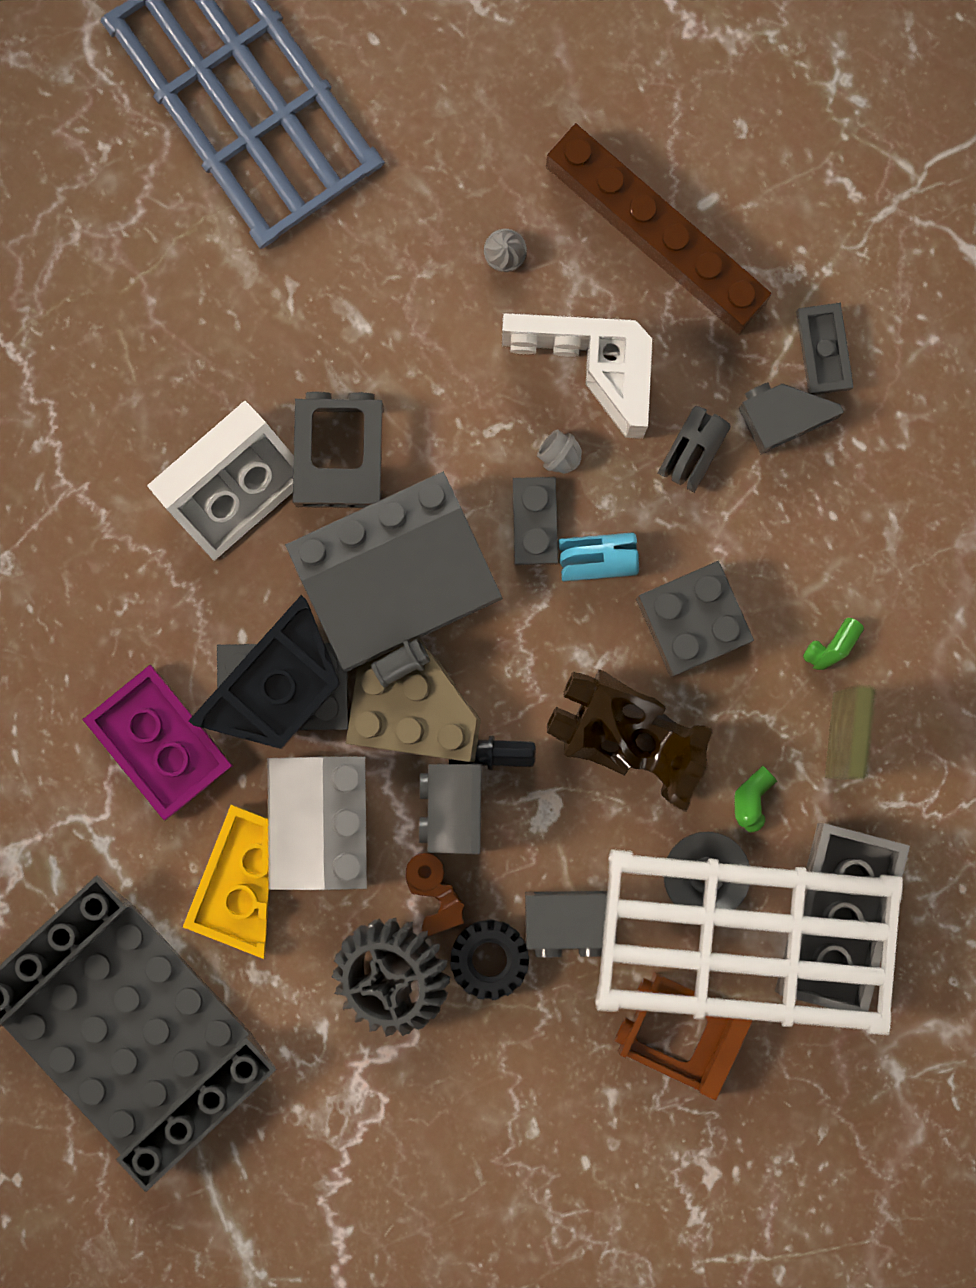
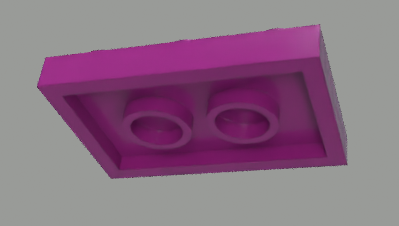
[82,665,233,821]

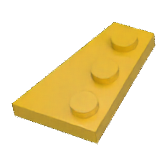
[183,805,269,959]

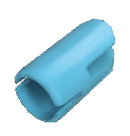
[558,533,639,582]

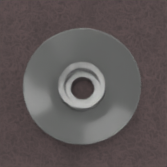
[663,832,750,910]

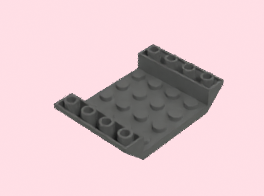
[0,875,277,1192]

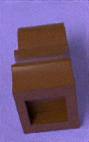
[406,853,465,937]

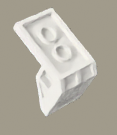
[502,313,652,439]

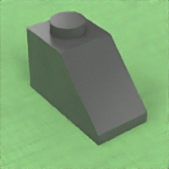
[739,383,844,454]

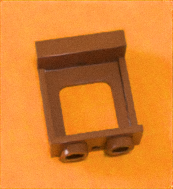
[615,972,753,1101]

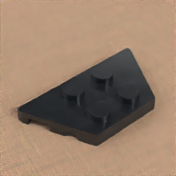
[189,595,340,749]

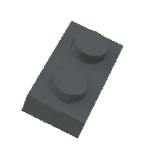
[796,302,854,395]
[513,477,558,565]

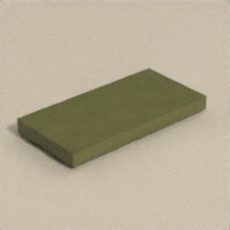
[825,685,875,780]

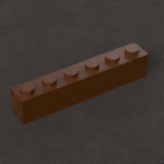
[546,123,772,335]

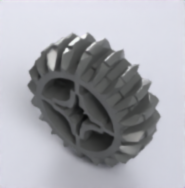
[332,917,451,1037]

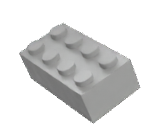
[775,823,910,1012]

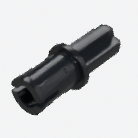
[449,736,536,770]

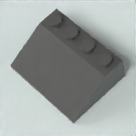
[285,471,503,673]

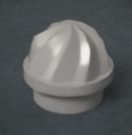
[484,229,527,272]
[537,429,582,474]

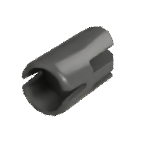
[657,406,731,493]

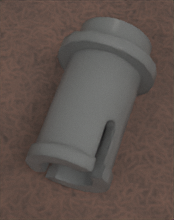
[371,639,430,688]

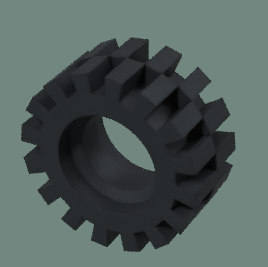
[450,919,529,1000]

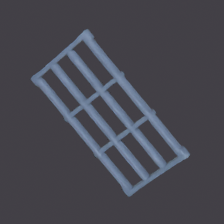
[100,0,385,249]

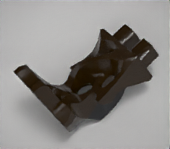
[547,670,712,812]

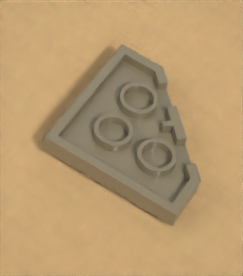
[346,638,481,763]

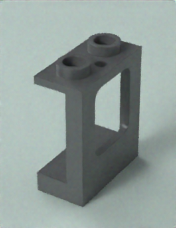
[293,392,384,508]

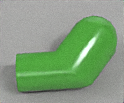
[803,618,864,670]
[734,766,777,832]

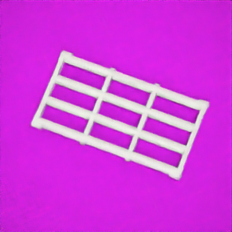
[595,850,903,1035]

